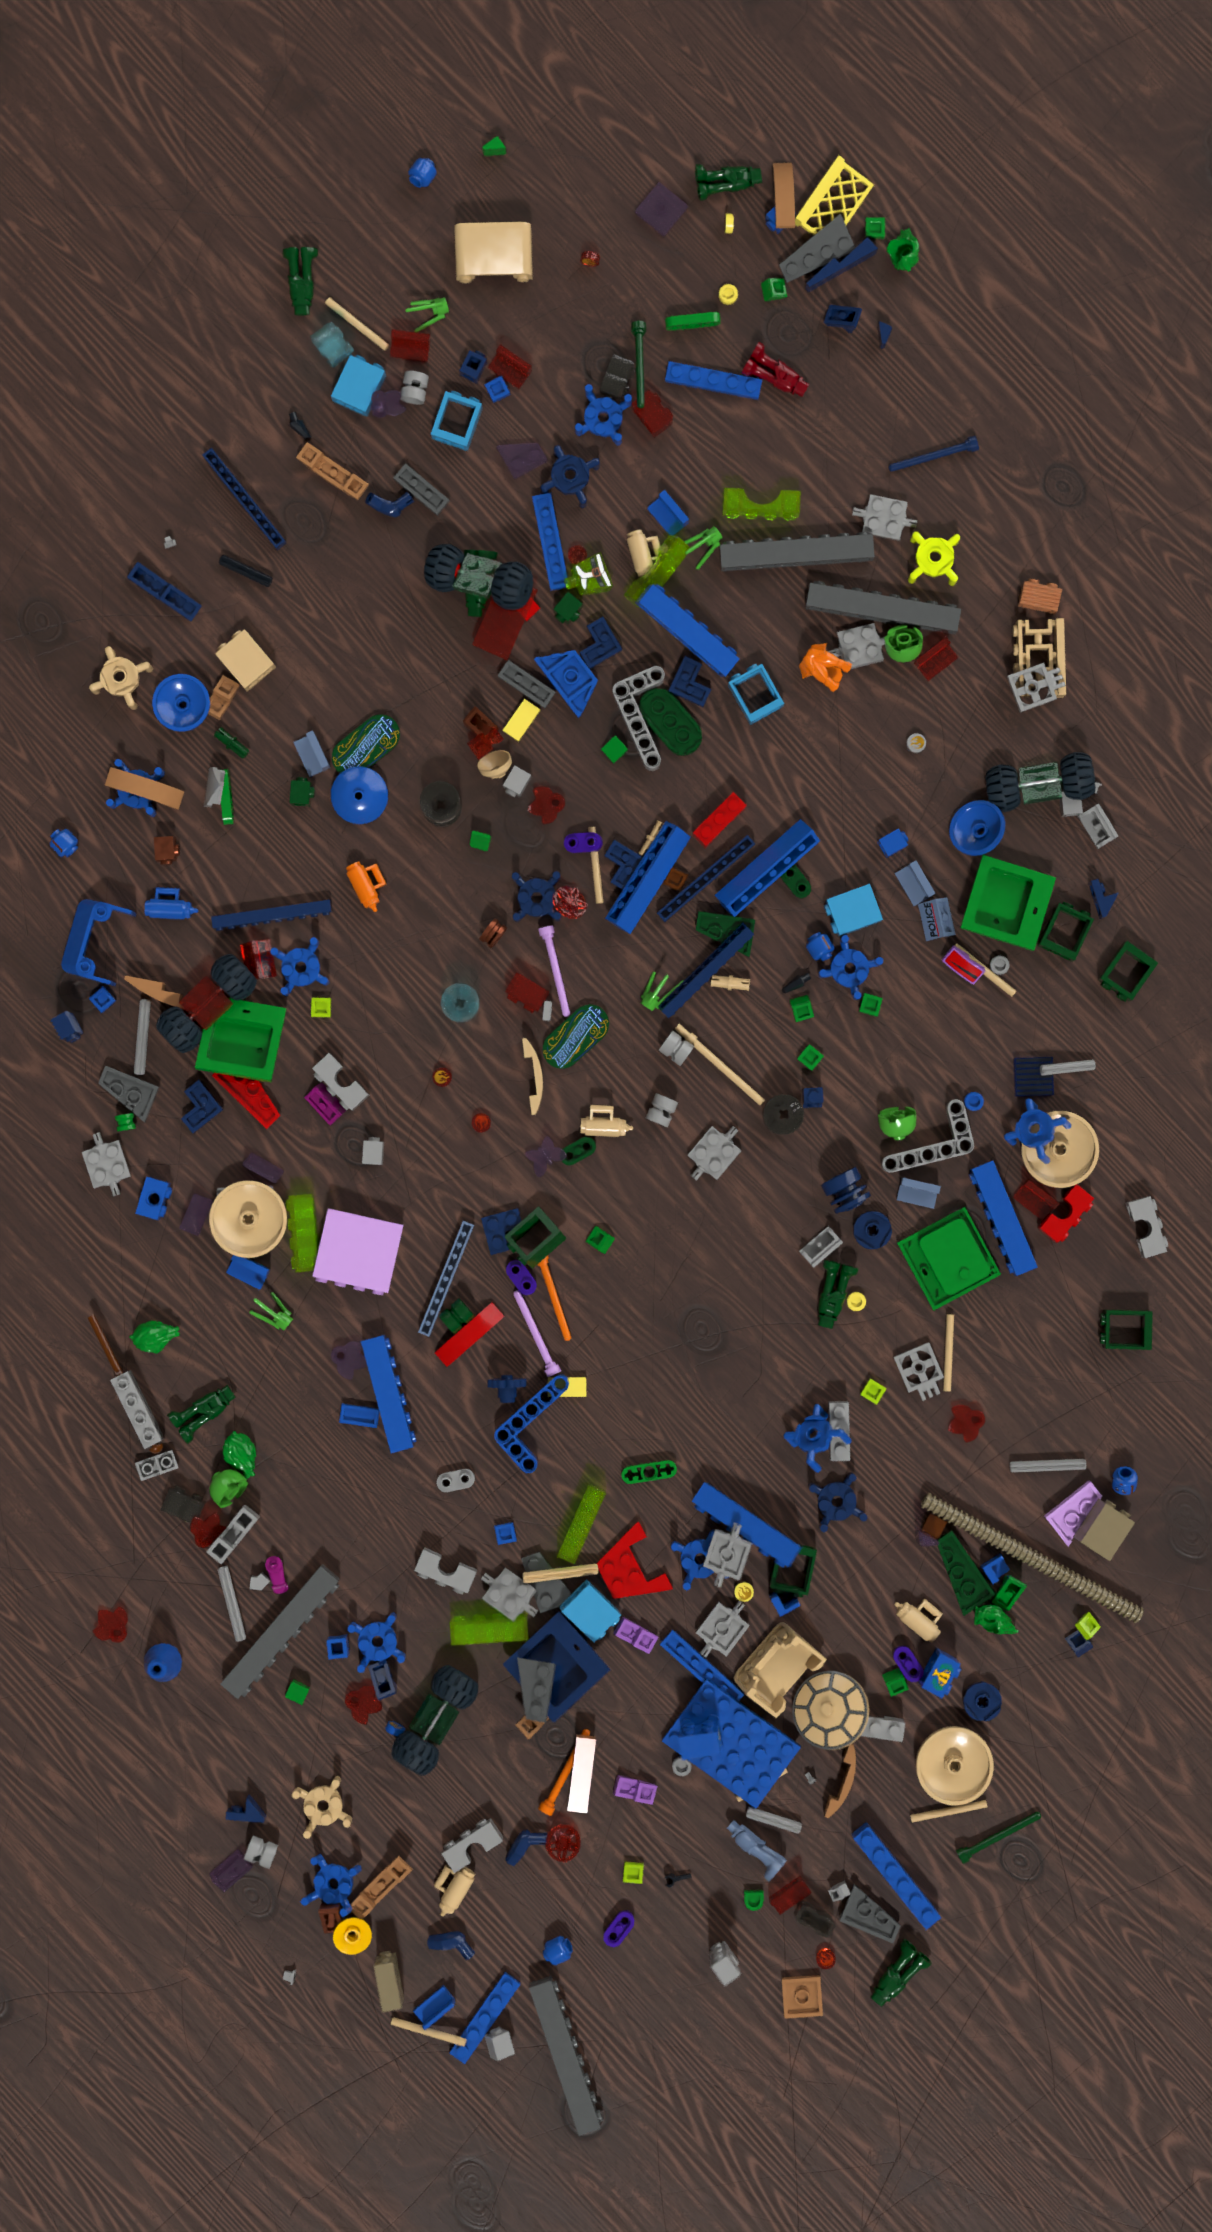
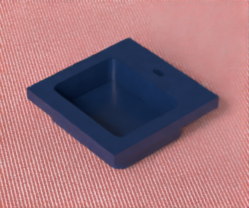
[503,1611,611,1723]

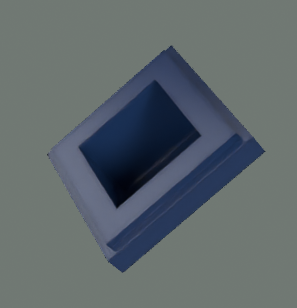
[877,321,892,349]
[1065,1630,1093,1657]

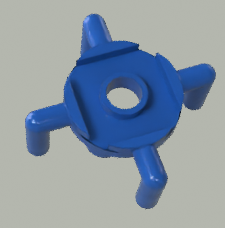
[575,384,632,446]
[106,759,165,817]
[818,935,883,1000]
[270,937,330,996]
[1004,1098,1072,1164]
[783,1404,851,1472]
[671,1529,729,1590]
[348,1613,406,1673]
[301,1854,362,1917]

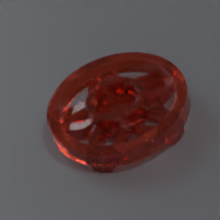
[553,886,588,919]
[545,1825,581,1862]

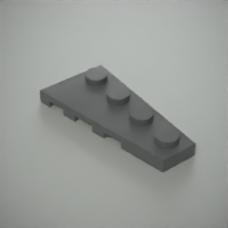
[778,214,855,283]

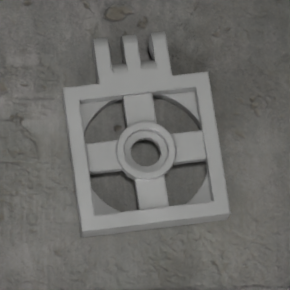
[1007,663,1066,713]
[893,1342,944,1401]

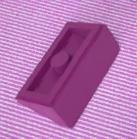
[304,1082,347,1125]

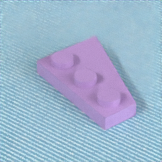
[1044,1480,1102,1547]

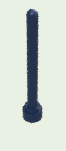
[889,435,979,472]

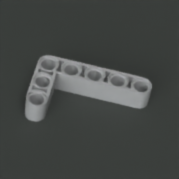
[613,666,665,771]
[881,1099,974,1173]

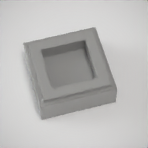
[542,1001,552,1022]

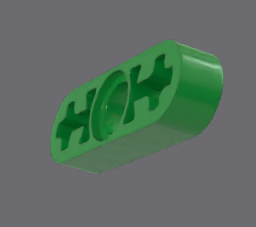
[665,312,721,331]
[221,769,234,825]
[621,1460,677,1484]

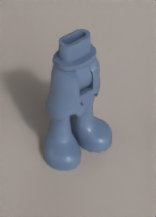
[727,1820,787,1882]

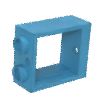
[431,391,483,451]
[728,664,784,725]

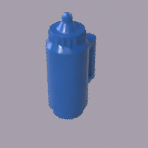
[145,887,198,920]

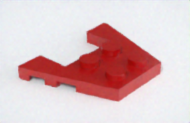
[596,1521,673,1599]

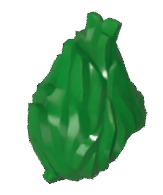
[886,228,920,272]
[129,1321,180,1354]
[223,1431,256,1479]
[974,1605,1019,1634]

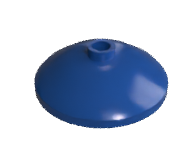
[152,674,210,732]
[331,766,388,824]
[949,800,1005,856]

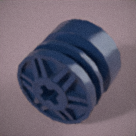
[821,1166,871,1214]

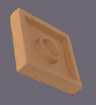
[781,1975,823,2019]

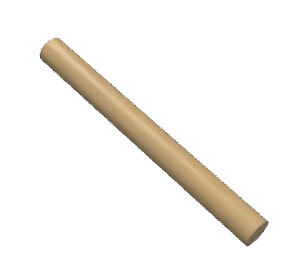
[325,297,389,351]
[588,827,604,904]
[955,943,1016,997]
[943,1314,954,1391]
[910,1800,987,1823]
[391,2017,467,2047]

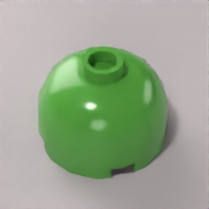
[884,625,923,663]
[878,1107,917,1140]
[209,1469,248,1508]

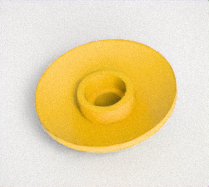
[333,1918,372,1955]

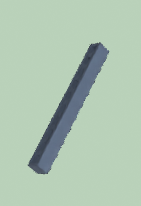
[418,1221,475,1337]

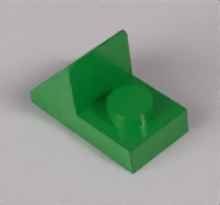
[992,1575,1027,1611]

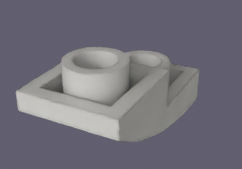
[135,1450,178,1481]

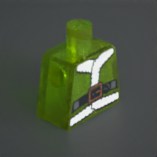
[564,552,613,595]

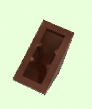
[463,706,499,743]
[319,1903,343,1934]

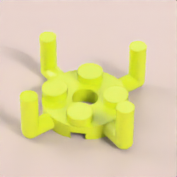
[908,532,960,586]

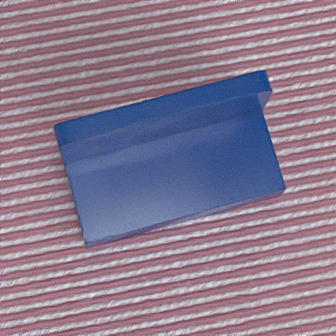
[648,490,689,537]
[227,1255,271,1289]
[769,1592,800,1617]
[413,1985,456,2030]

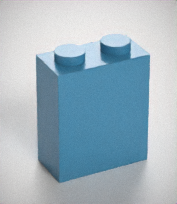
[331,355,386,417]
[824,884,883,937]
[559,1579,621,1642]

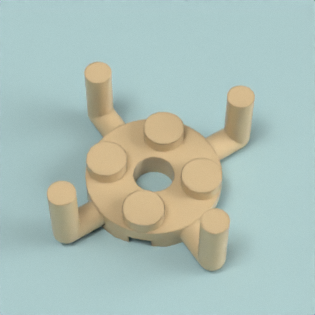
[89,646,153,710]
[292,1776,352,1839]

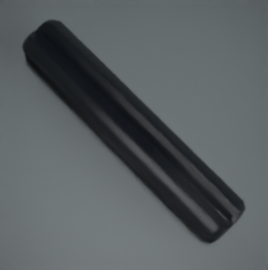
[219,555,273,587]

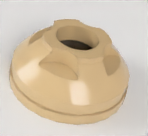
[477,750,512,779]

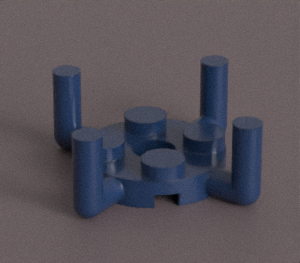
[541,445,600,508]
[512,871,561,922]
[808,1472,868,1532]

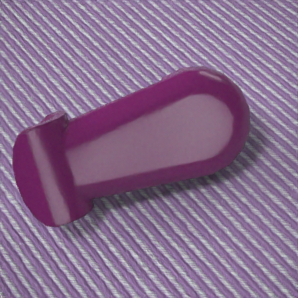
[265,1556,289,1594]

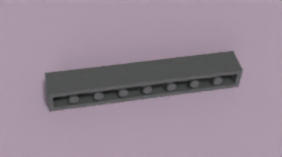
[719,532,875,571]
[805,581,961,635]
[220,1564,340,1699]
[529,1976,603,2136]

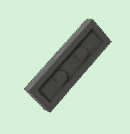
[393,463,450,516]
[498,660,556,709]

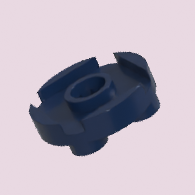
[853,1211,892,1249]
[962,1681,1002,1721]

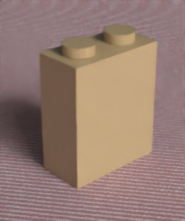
[215,629,276,691]

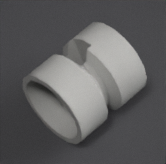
[400,371,429,405]
[658,1031,695,1066]
[645,1093,678,1128]
[244,1836,278,1869]

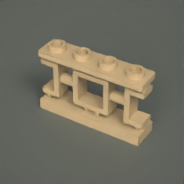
[1012,618,1066,699]

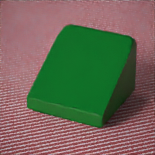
[482,136,506,156]
[761,278,788,301]
[601,735,628,764]
[470,831,492,851]
[789,995,814,1022]
[585,1226,615,1254]
[882,1668,909,1697]
[285,1679,310,1705]

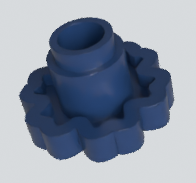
[487,1375,527,1403]

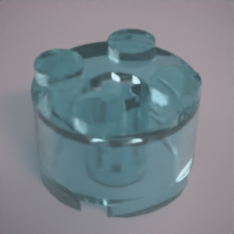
[310,321,354,368]
[441,983,480,1023]

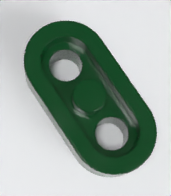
[780,865,811,899]
[560,1137,596,1166]

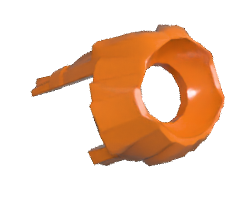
[799,643,852,692]

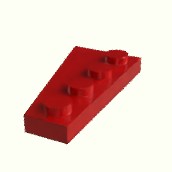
[212,1073,280,1130]

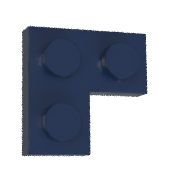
[580,617,622,669]
[669,656,711,708]
[604,840,643,890]
[181,1080,223,1134]
[481,1208,522,1255]

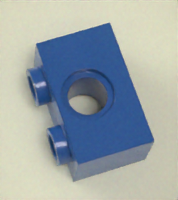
[135,1177,173,1220]

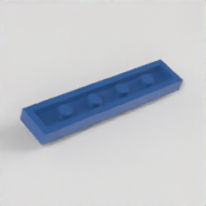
[665,361,762,400]
[532,493,569,591]
[660,1629,744,1701]
[449,1972,521,2064]

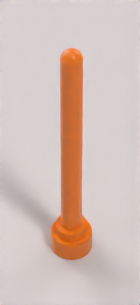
[537,1256,571,1341]
[538,1729,590,1816]

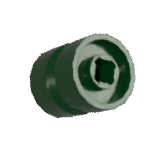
[439,1298,475,1334]

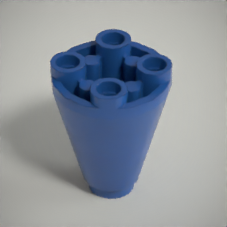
[143,1643,182,1682]

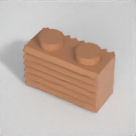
[1018,579,1062,614]

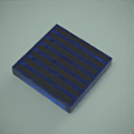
[1013,1057,1054,1096]

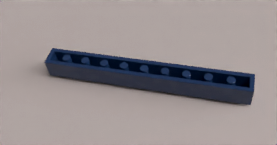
[202,448,286,550]
[657,835,755,923]
[211,900,332,931]
[658,923,754,1018]

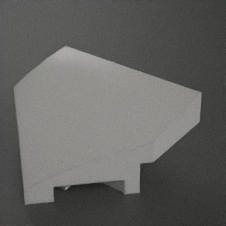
[204,767,225,808]

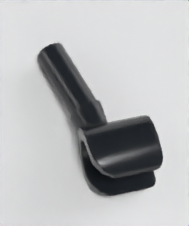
[664,1873,692,1887]

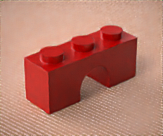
[692,792,747,849]
[1038,1184,1094,1243]

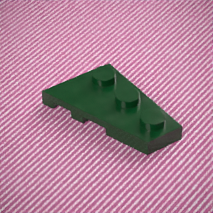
[696,911,755,958]

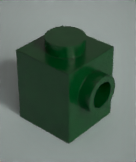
[553,592,583,625]
[290,777,315,807]

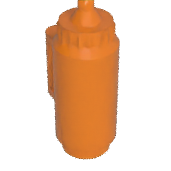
[346,862,387,912]

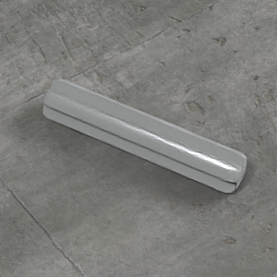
[1040,1060,1096,1076]
[746,1807,802,1834]

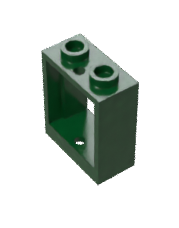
[1037,902,1094,962]
[1098,941,1158,1002]
[504,1206,567,1269]
[1099,1309,1153,1350]
[769,1544,817,1598]

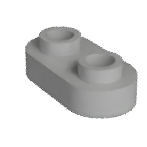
[437,1468,475,1492]

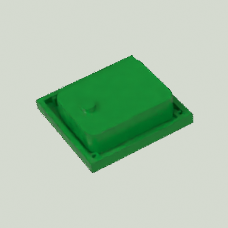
[960,855,1056,951]
[195,995,287,1083]
[897,1207,1001,1311]

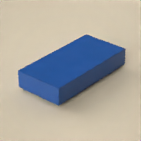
[339,1403,380,1428]

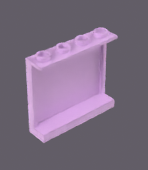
[312,1208,403,1296]

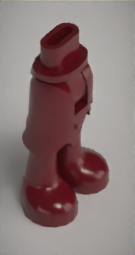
[741,342,809,397]

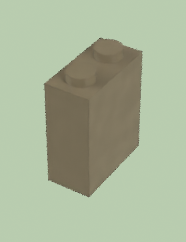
[1073,1498,1135,1561]
[374,1951,404,2012]

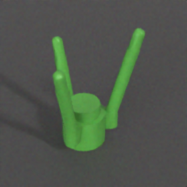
[405,297,449,333]
[682,526,723,570]
[640,972,683,1011]
[249,1292,293,1331]

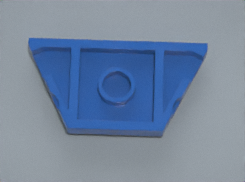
[534,650,598,718]

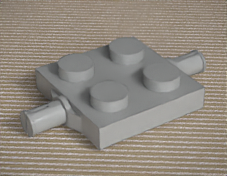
[852,494,917,541]
[828,623,885,669]
[688,1126,741,1181]
[82,1132,131,1196]
[703,1523,752,1587]
[481,1568,538,1622]
[695,1601,750,1658]

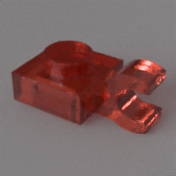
[467,728,503,760]

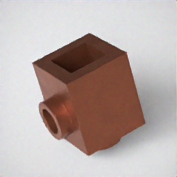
[154,836,180,865]

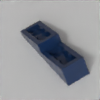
[805,237,878,293]
[127,562,202,622]

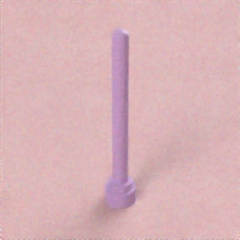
[538,925,570,1017]
[514,1290,561,1377]

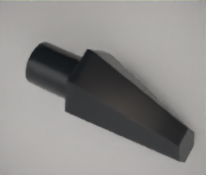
[289,412,312,439]
[782,973,811,993]

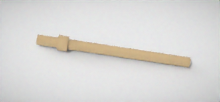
[675,1024,765,1105]

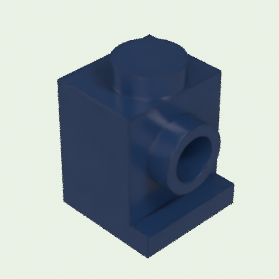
[459,350,487,384]
[802,1087,824,1108]

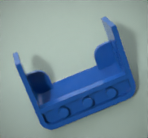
[61,899,137,987]

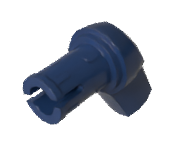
[365,492,414,518]
[505,1830,548,1866]
[427,1931,475,1960]

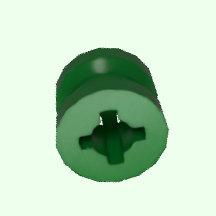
[114,1113,136,1132]

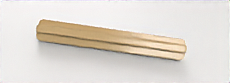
[522,1564,598,1583]

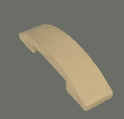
[522,1038,543,1115]

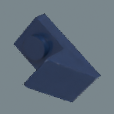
[824,305,862,333]
[1088,879,1118,919]
[368,1659,397,1701]
[225,1795,266,1823]

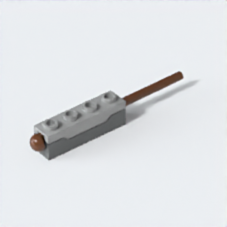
[88,1315,165,1454]

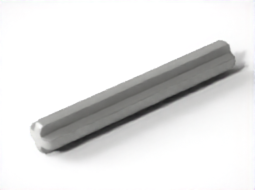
[134,999,151,1075]
[1010,1459,1086,1472]
[218,1566,246,1641]

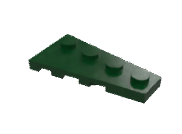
[936,1530,995,1616]

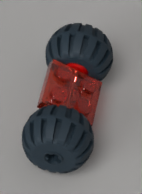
[156,954,257,1053]

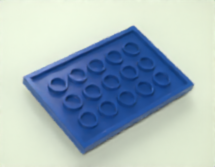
[662,1679,801,1808]

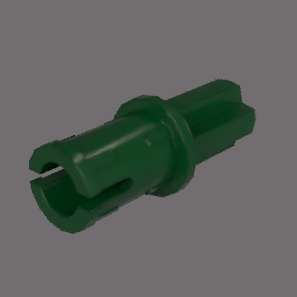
[214,727,249,759]

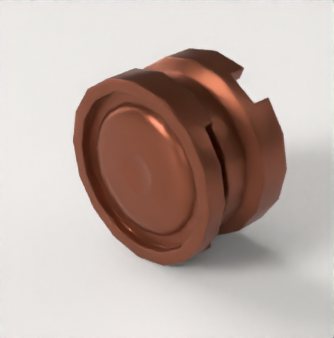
[479,918,507,949]

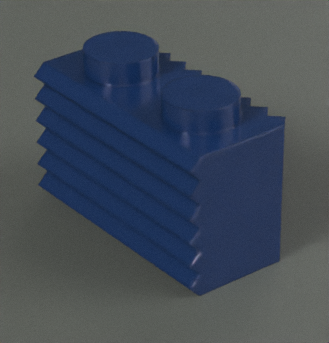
[50,1011,84,1043]

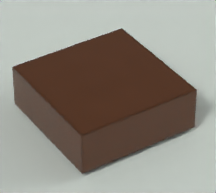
[663,867,688,892]
[921,1513,947,1539]

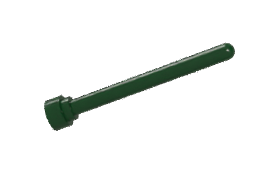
[631,321,646,409]
[956,1812,1041,1864]

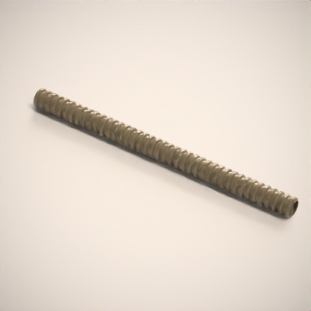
[921,1493,1144,1623]

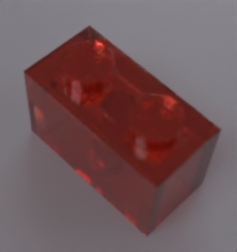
[631,390,673,438]
[505,972,550,1013]

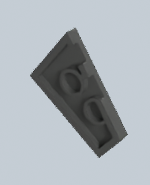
[98,1066,160,1123]
[521,1551,572,1613]
[517,1658,556,1723]
[839,1884,901,1943]

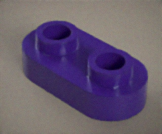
[564,832,603,853]
[506,1260,537,1295]
[893,1646,923,1682]
[604,1910,635,1947]

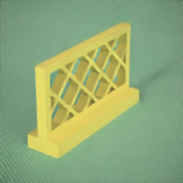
[795,156,874,236]

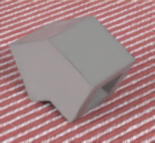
[250,1572,271,1590]
[828,1880,851,1902]

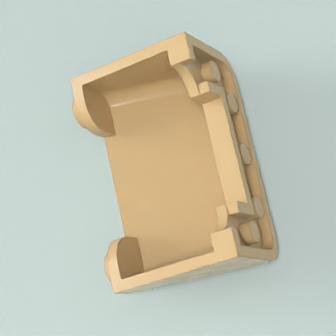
[454,222,533,283]
[734,1622,827,1718]

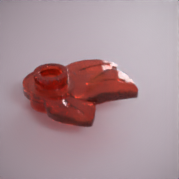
[528,787,565,824]
[948,1405,985,1443]
[190,1512,226,1548]
[92,1606,128,1643]
[345,1685,382,1725]

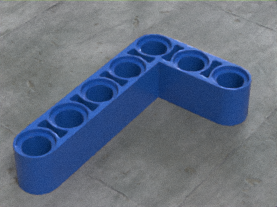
[494,1374,569,1473]

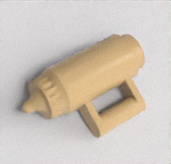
[627,530,664,583]
[580,1105,633,1137]
[895,1599,943,1643]
[434,1865,475,1917]

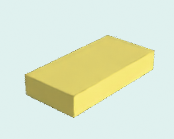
[503,699,540,742]
[548,1377,586,1397]

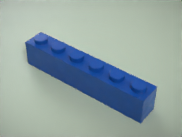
[635,584,740,677]
[715,819,820,917]
[605,821,691,934]
[969,1161,1038,1276]
[361,1335,417,1453]
[692,1482,803,1568]
[852,1822,941,1930]

